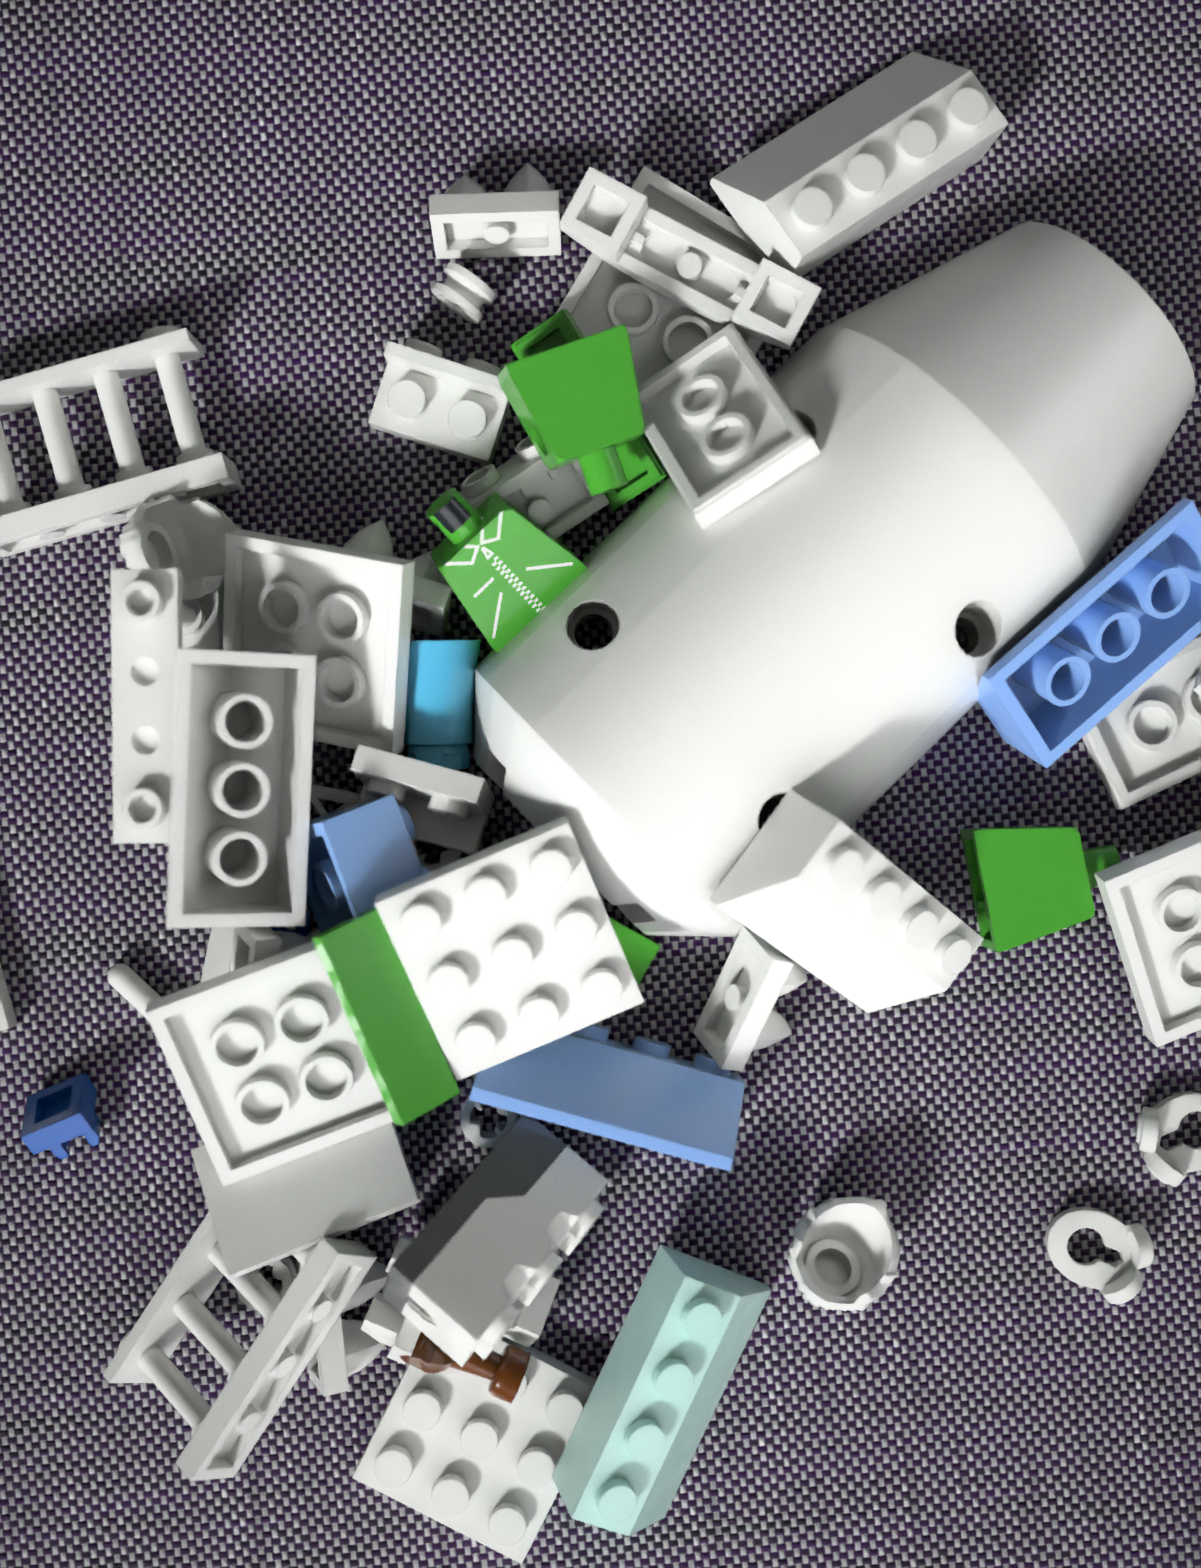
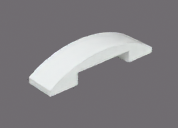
[558,167,822,350]

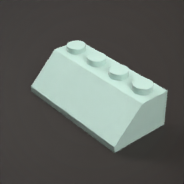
[552,1244,772,1536]

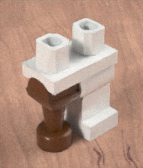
[361,1235,561,1404]

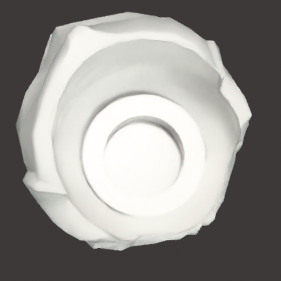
[119,493,240,601]
[787,1197,901,1311]

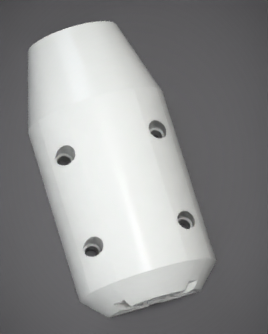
[473,222,1195,937]

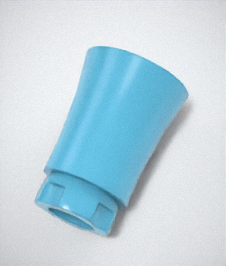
[404,640,481,770]

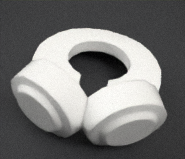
[1136,1092,1201,1187]
[1045,1207,1154,1305]

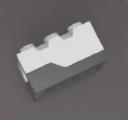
[382,1115,608,1367]

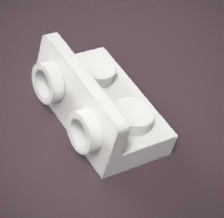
[368,338,510,465]
[460,436,610,538]
[350,744,495,855]

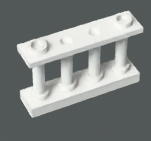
[0,325,243,558]
[110,568,224,844]
[102,1212,377,1481]

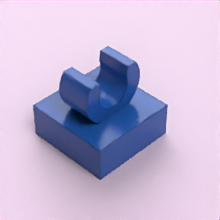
[20,1072,101,1159]

